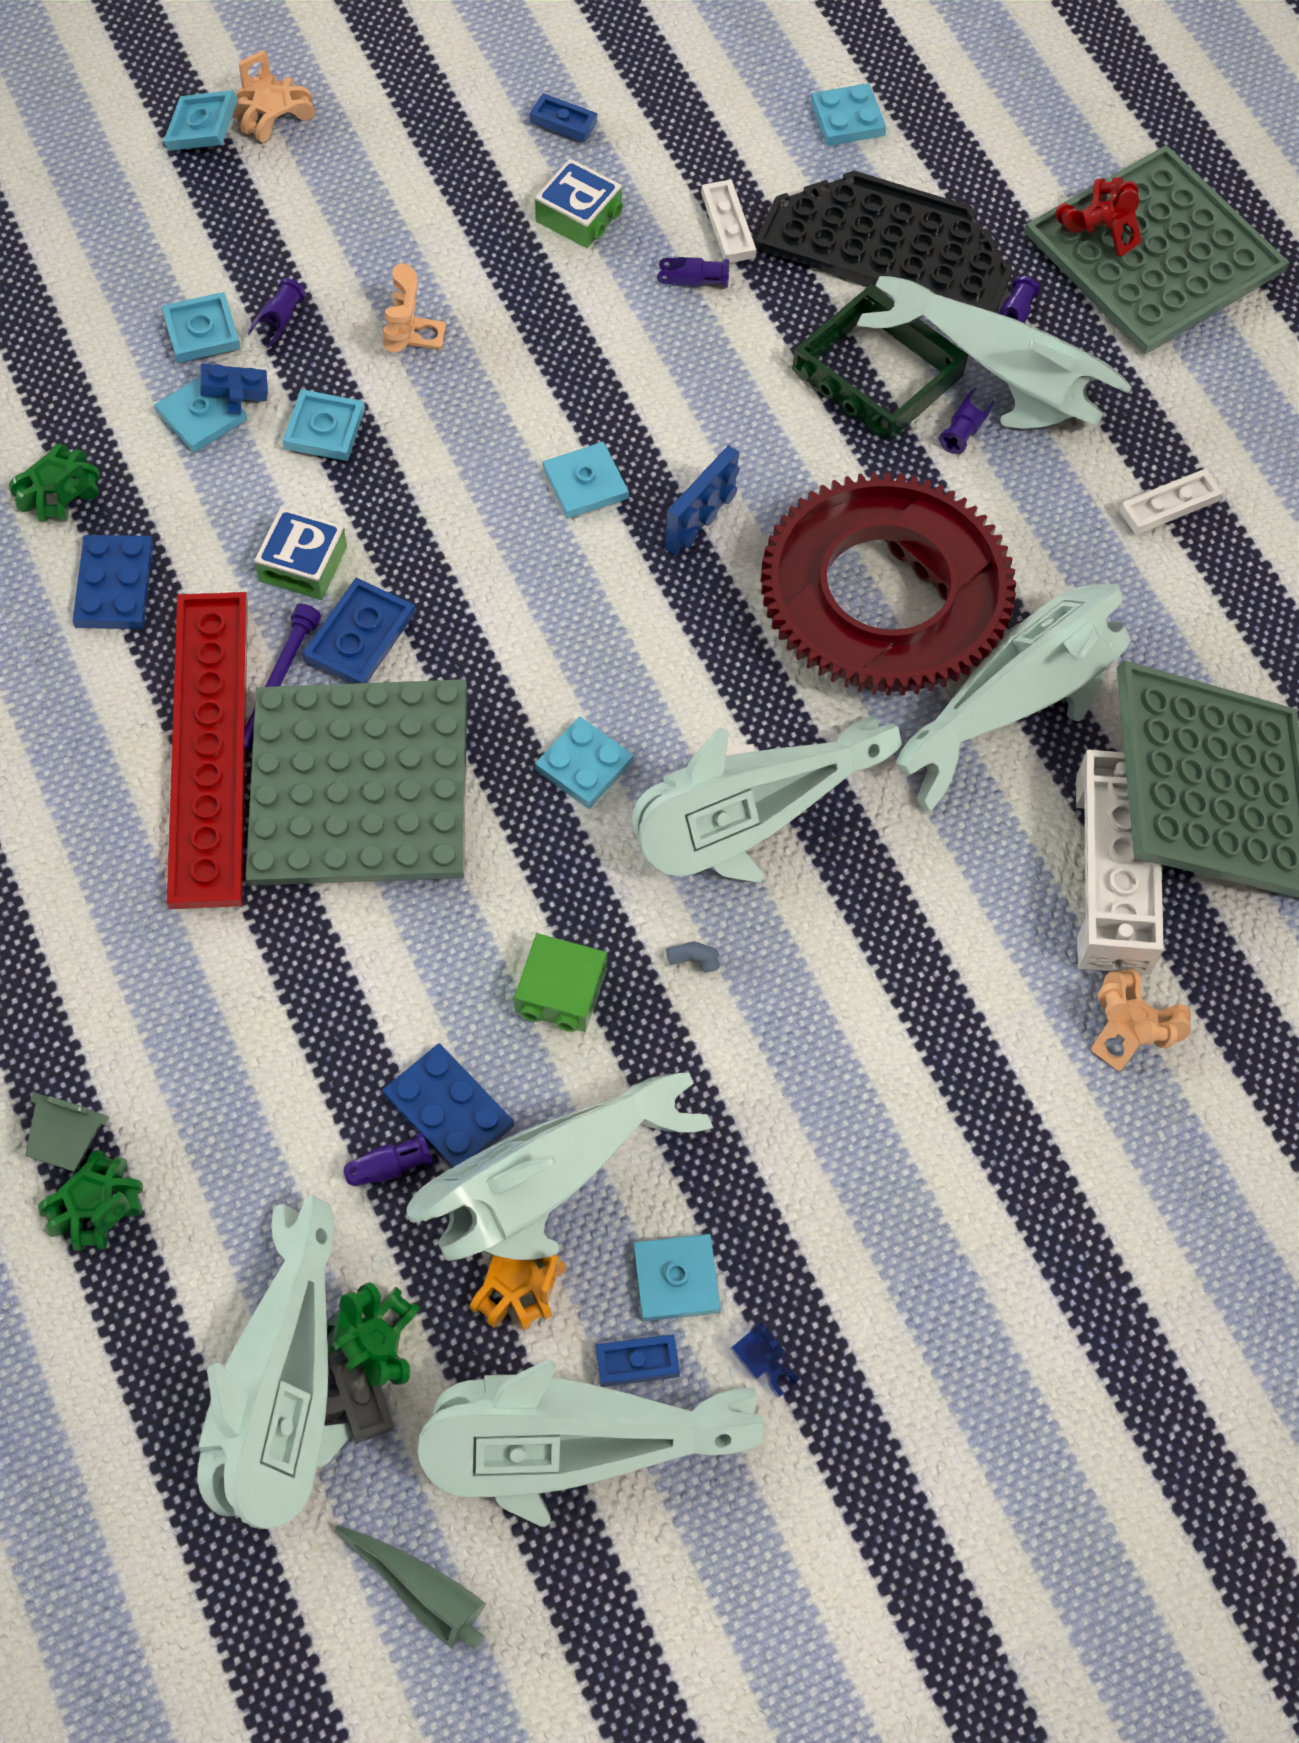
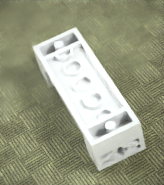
[1076,750,1164,974]

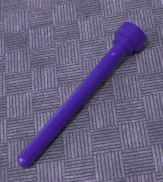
[245,604,322,751]

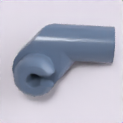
[666,941,720,973]

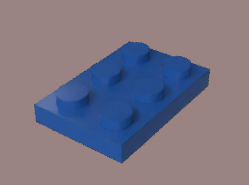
[665,445,740,556]
[73,535,154,629]
[302,577,416,684]
[382,1043,514,1168]

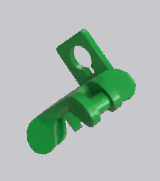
[9,443,100,522]
[37,1149,143,1251]
[327,1282,420,1386]

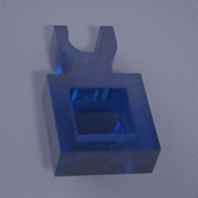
[729,1322,800,1398]

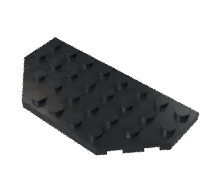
[755,170,1013,313]

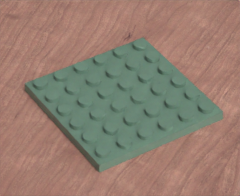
[1024,145,1290,355]
[1116,661,1299,898]
[246,679,467,886]

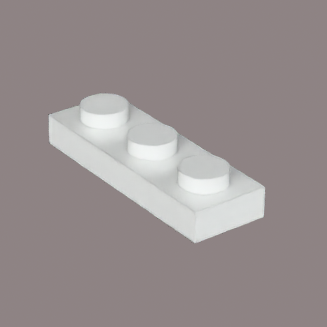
[701,180,756,263]
[1119,469,1223,535]

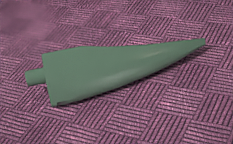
[334,1525,486,1650]

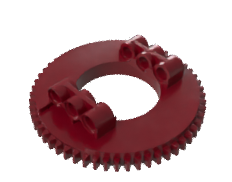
[760,472,1016,696]

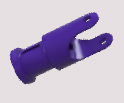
[657,257,730,288]
[999,276,1041,323]
[248,278,306,348]
[939,387,995,454]
[343,1133,433,1186]

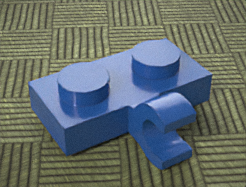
[200,364,268,415]

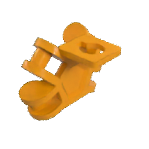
[469,1254,567,1331]

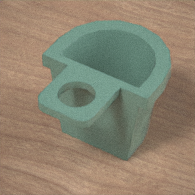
[25,1092,110,1172]

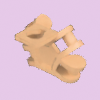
[233,50,315,143]
[383,263,446,352]
[1091,968,1191,1071]

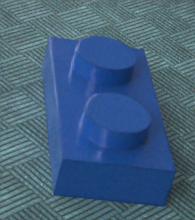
[529,93,597,142]
[595,1334,680,1387]

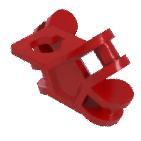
[1055,177,1141,256]

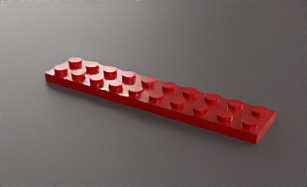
[167,592,248,909]

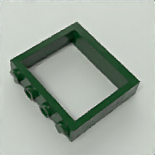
[792,284,968,442]

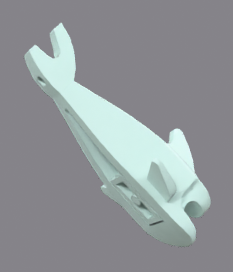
[857,276,1132,429]
[895,584,1131,812]
[632,716,902,883]
[407,1073,713,1261]
[197,1196,352,1529]
[418,1360,764,1527]

